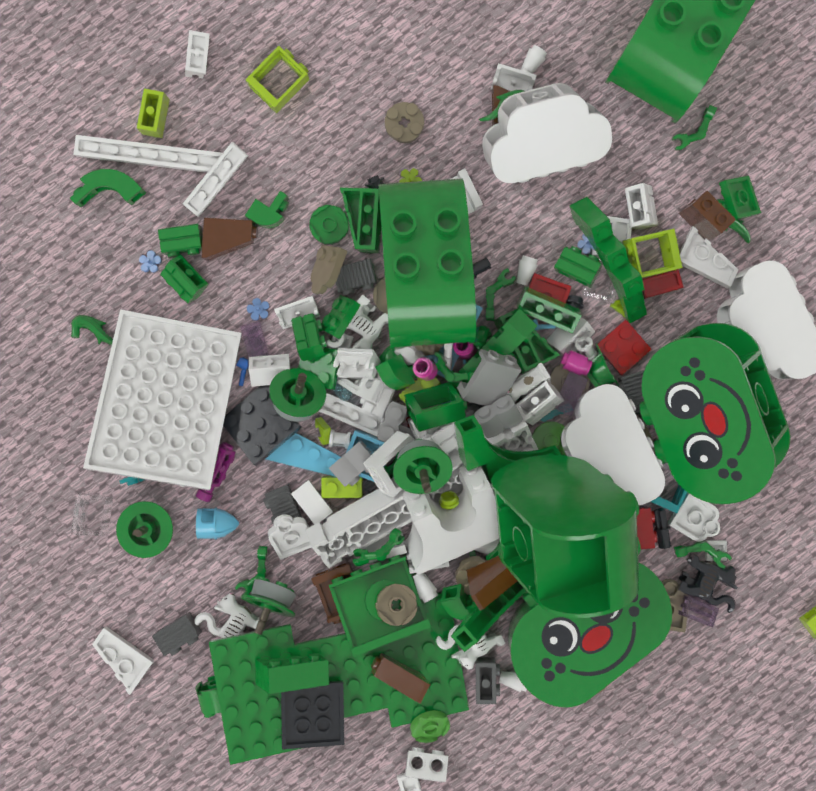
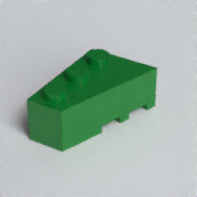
[340,187,381,253]
[494,309,560,374]
[255,653,329,694]

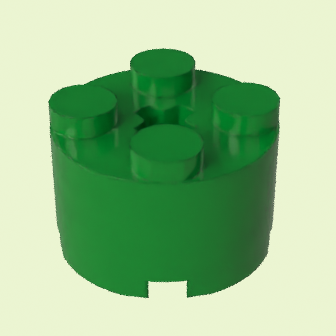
[195,676,221,718]

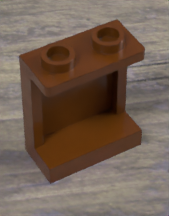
[679,191,735,240]
[311,561,354,624]

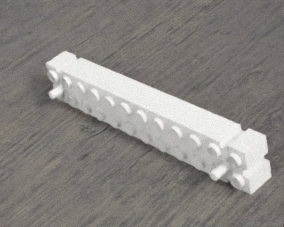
[305,419,538,568]

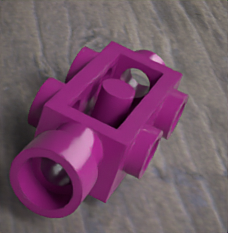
[195,442,236,502]

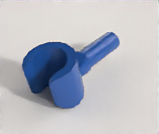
[236,357,249,386]

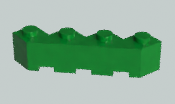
[451,308,537,403]

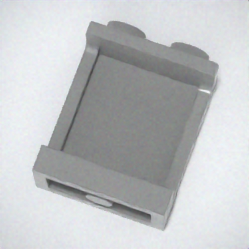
[457,349,521,406]

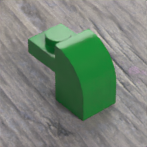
[245,191,289,229]
[375,354,418,390]
[441,584,477,620]

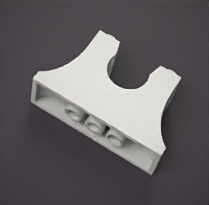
[402,466,499,575]

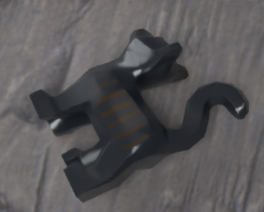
[677,553,738,613]

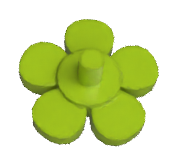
[399,168,422,183]

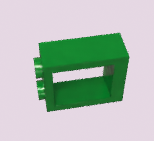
[404,382,467,432]

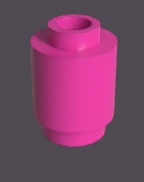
[453,342,476,360]
[560,350,592,376]
[413,357,438,381]

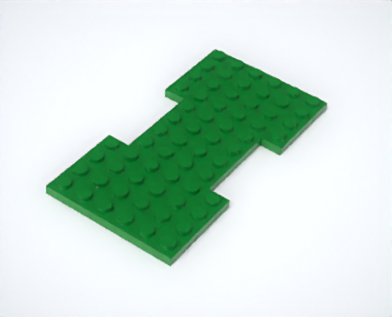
[209,592,469,765]

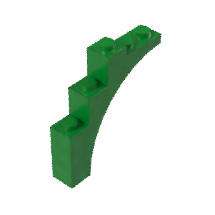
[569,197,647,323]
[454,415,561,481]
[451,581,526,652]

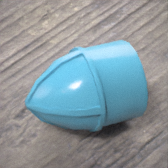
[196,507,239,540]

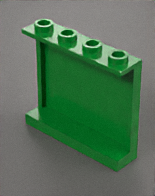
[329,555,431,657]

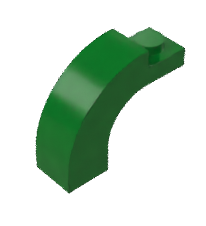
[70,169,146,208]

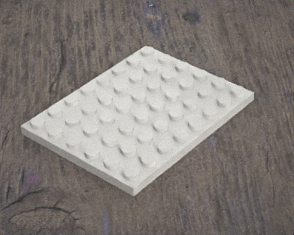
[83,309,241,490]

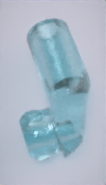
[331,382,352,401]

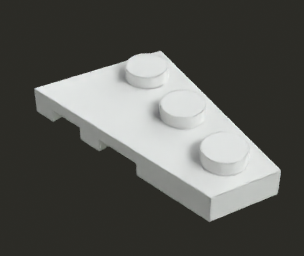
[679,226,738,289]
[92,626,155,695]

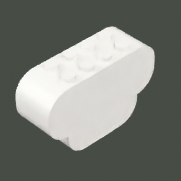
[482,83,612,183]
[717,261,816,380]
[561,384,665,505]

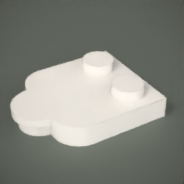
[667,492,720,542]
[268,514,312,560]

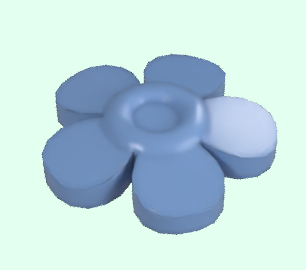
[577,234,595,254]
[139,250,162,273]
[247,298,269,321]

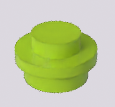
[439,491,459,510]

